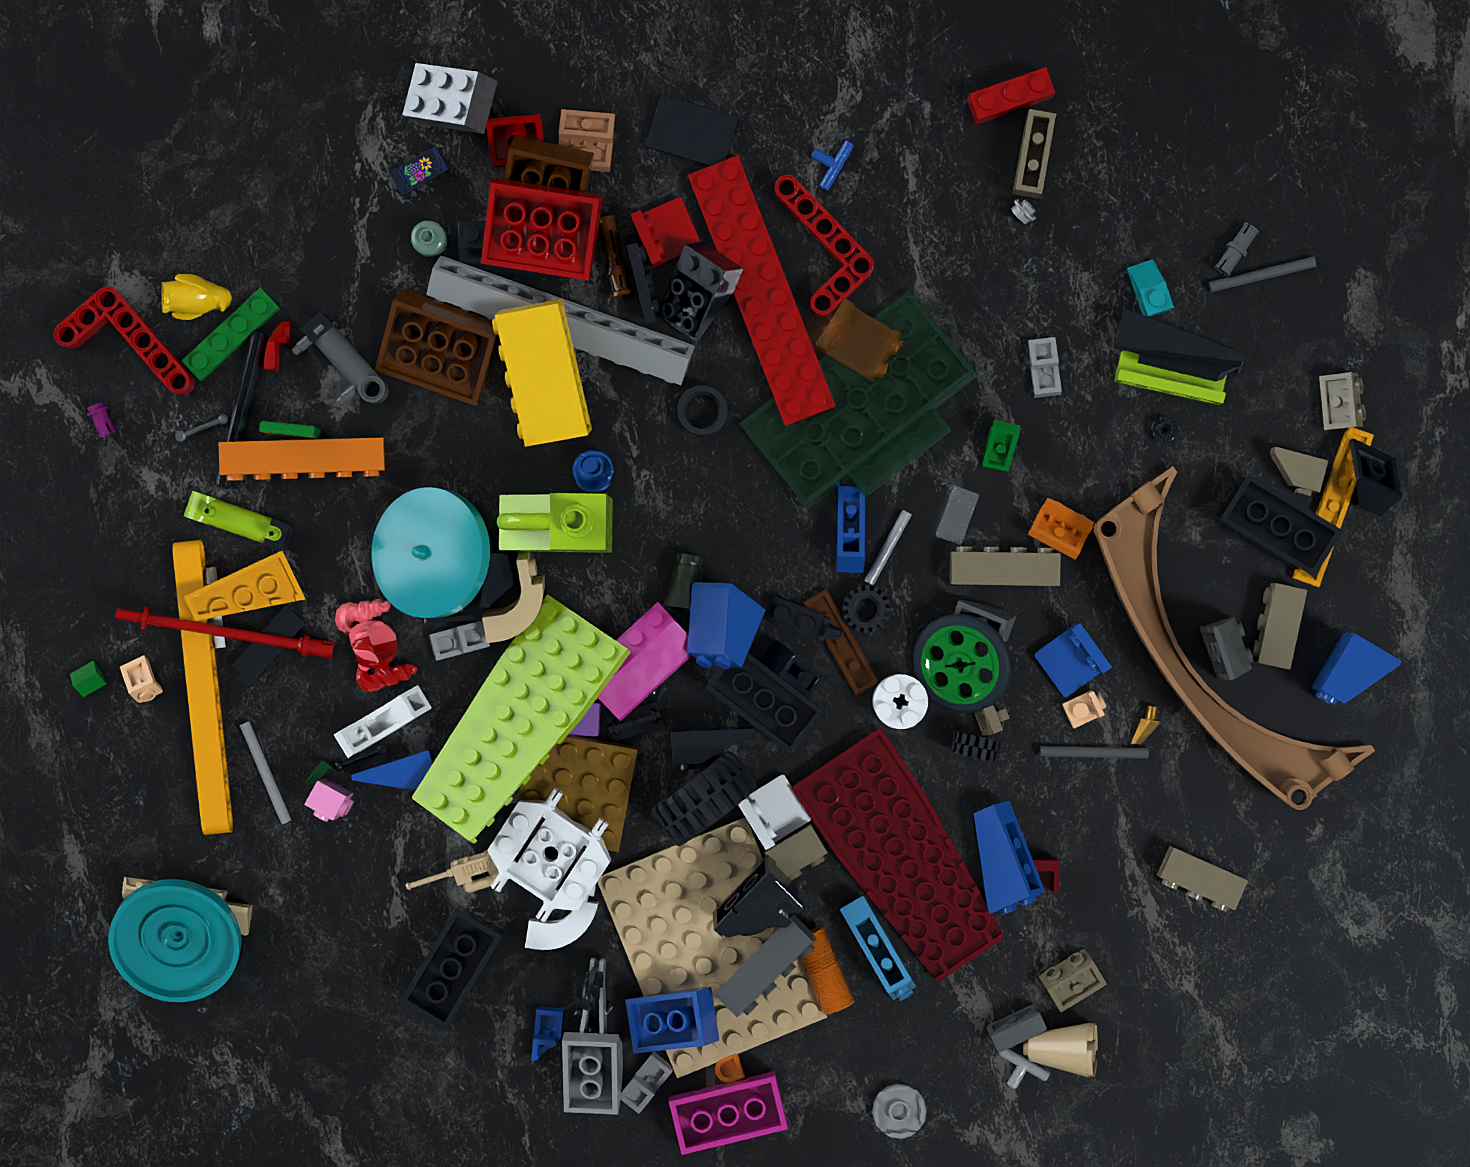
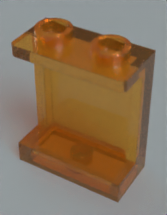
[816,299,903,382]

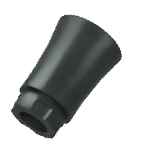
[663,554,703,612]

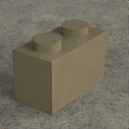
[764,823,827,881]

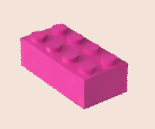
[669,1071,788,1155]

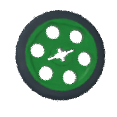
[913,614,1011,713]

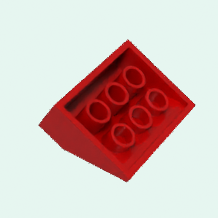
[481,178,603,280]

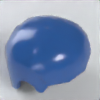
[573,449,614,493]

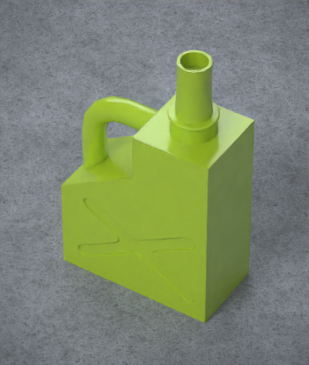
[496,493,613,553]

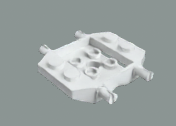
[487,787,611,922]

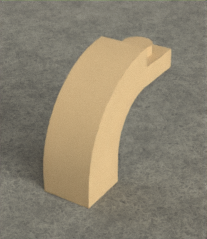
[482,551,545,643]

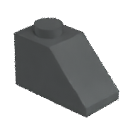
[954,600,1016,642]

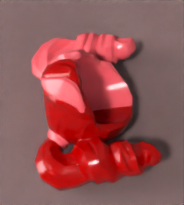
[335,599,418,692]

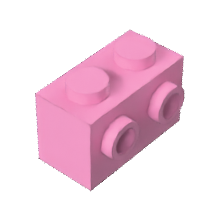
[304,777,354,822]

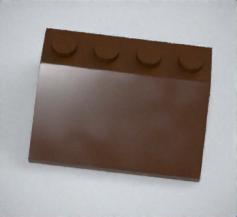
[374,288,500,406]

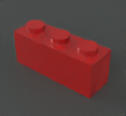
[967,67,1055,125]

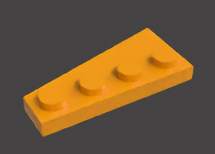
[183,551,305,621]

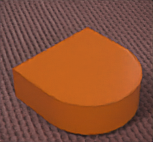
[715,1054,746,1083]

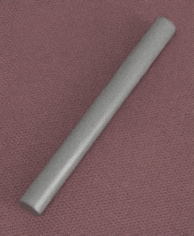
[240,722,291,824]

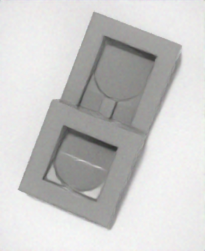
[1028,337,1062,398]
[429,620,490,661]
[620,1051,673,1114]

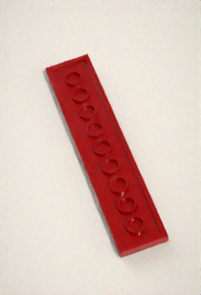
[688,155,836,426]

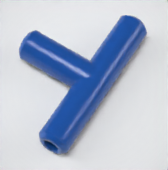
[811,140,854,191]

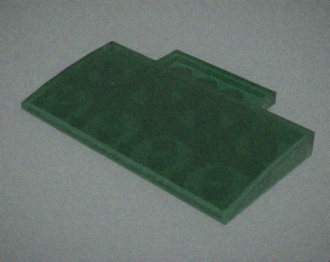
[740,291,977,510]

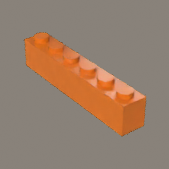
[219,438,385,481]

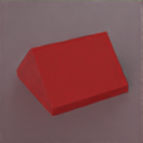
[486,114,544,166]

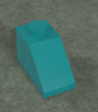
[1127,259,1174,317]

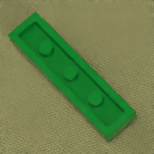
[182,288,280,381]

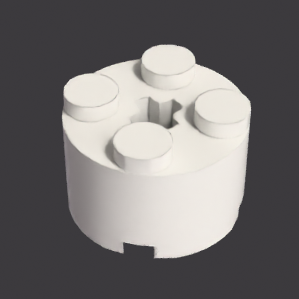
[872,674,928,729]

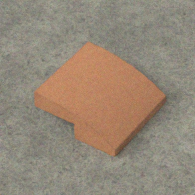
[558,109,615,172]

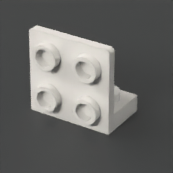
[738,774,811,850]

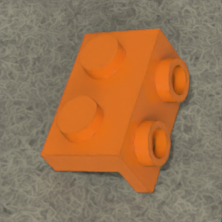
[1028,498,1095,560]

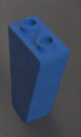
[974,801,1045,915]

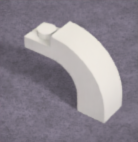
[334,685,432,758]
[525,885,599,950]

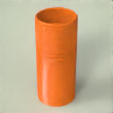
[800,927,855,1015]

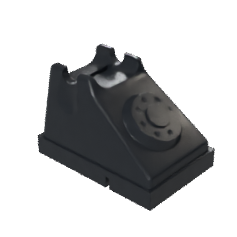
[713,855,805,938]

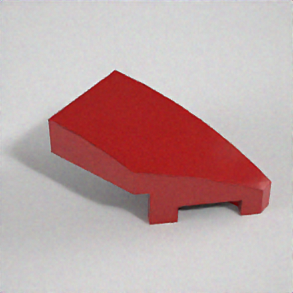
[264,321,290,371]

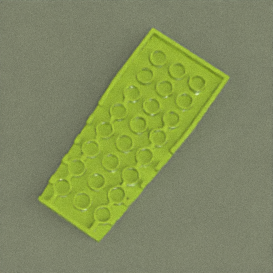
[412,594,631,844]

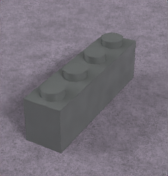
[714,915,817,1017]

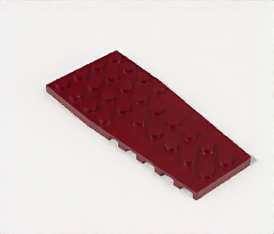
[791,727,1004,982]

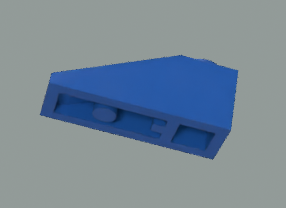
[836,486,865,573]
[351,749,435,790]

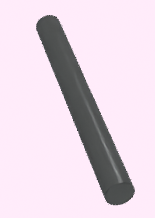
[1208,256,1316,292]
[1040,746,1149,759]

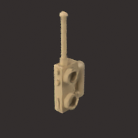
[406,850,500,893]

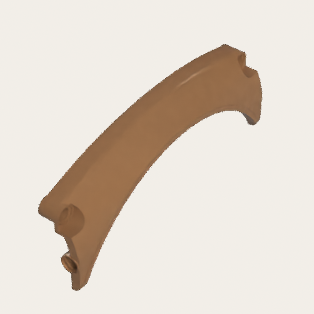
[1094,467,1375,810]

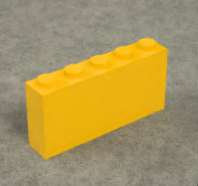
[492,298,592,447]

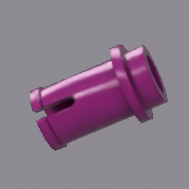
[87,402,116,438]

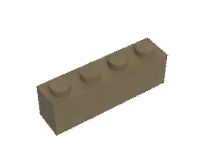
[950,547,1061,586]

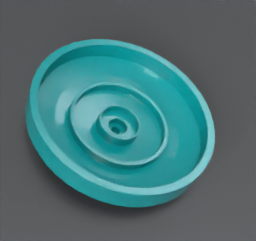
[372,487,490,618]
[108,879,242,1002]

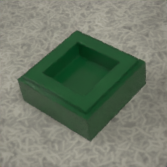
[306,759,334,787]

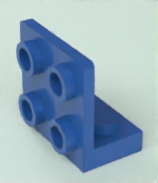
[1034,623,1112,697]

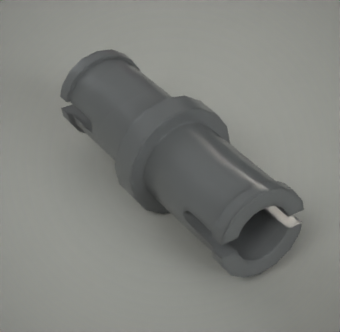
[1214,223,1259,277]

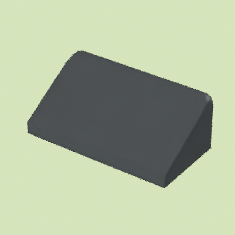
[986,1004,1047,1052]

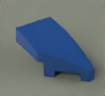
[531,1006,564,1061]

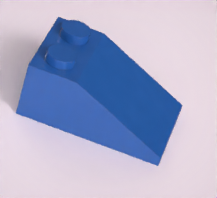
[625,987,720,1053]

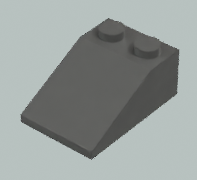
[1200,617,1253,680]

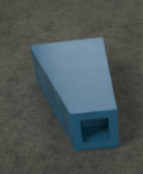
[840,896,917,1001]

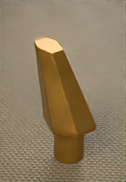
[1131,706,1160,744]

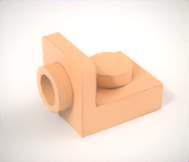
[120,655,163,703]
[1062,690,1106,728]

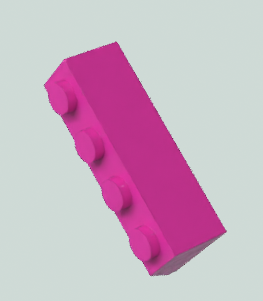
[598,602,691,721]

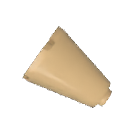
[1023,1023,1098,1078]

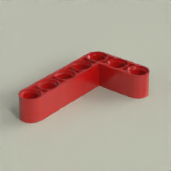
[774,175,874,317]
[54,287,195,395]

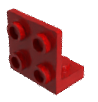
[630,197,700,268]

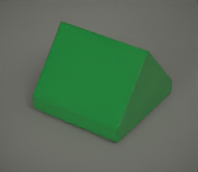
[70,661,107,697]

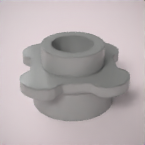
[1011,199,1036,224]

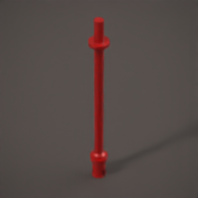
[115,606,334,659]

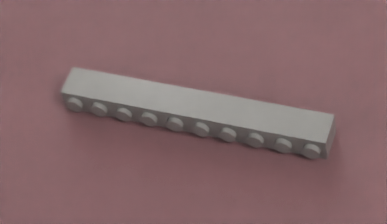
[426,255,695,385]

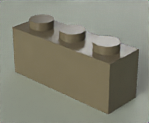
[1012,109,1056,199]
[1251,583,1307,670]
[1157,846,1248,912]

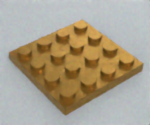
[517,734,638,852]

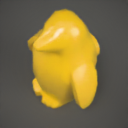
[161,274,232,320]

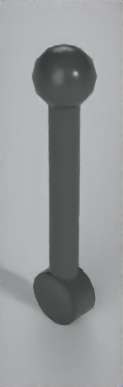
[175,414,228,442]

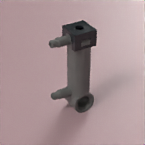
[291,311,389,406]

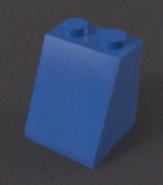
[687,582,765,669]
[1311,633,1402,705]

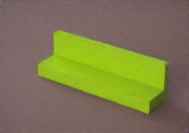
[1114,350,1227,405]

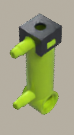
[184,491,294,551]

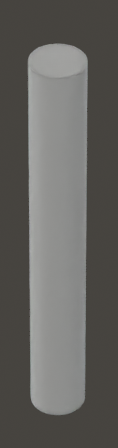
[864,510,911,586]

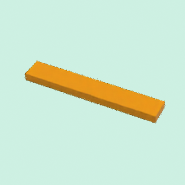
[1292,427,1374,587]

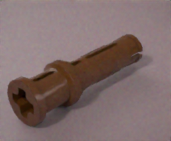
[600,215,634,299]

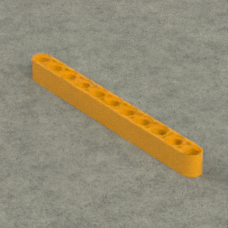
[173,540,233,835]

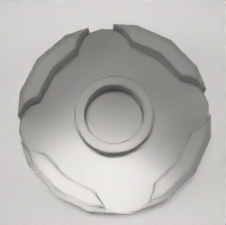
[872,1083,927,1139]

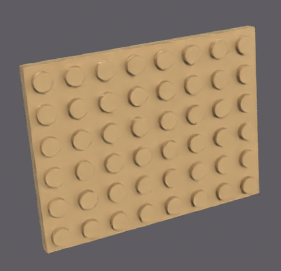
[598,817,827,1078]

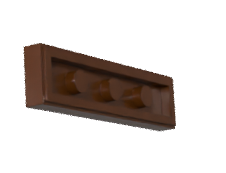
[803,589,880,696]

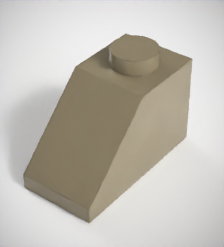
[1270,447,1328,497]

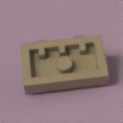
[1319,372,1366,430]
[1039,949,1107,1012]

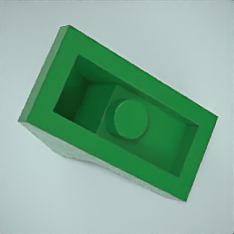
[982,420,1021,472]

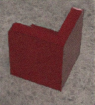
[1032,858,1060,893]

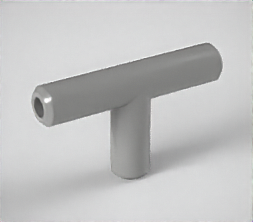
[999,1049,1050,1089]

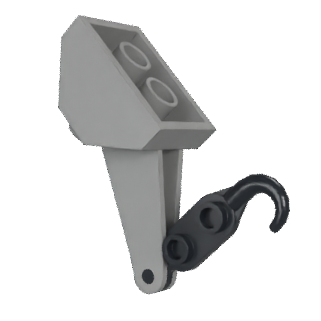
[562,958,623,1115]

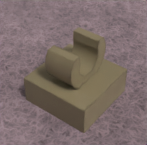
[974,705,1009,736]

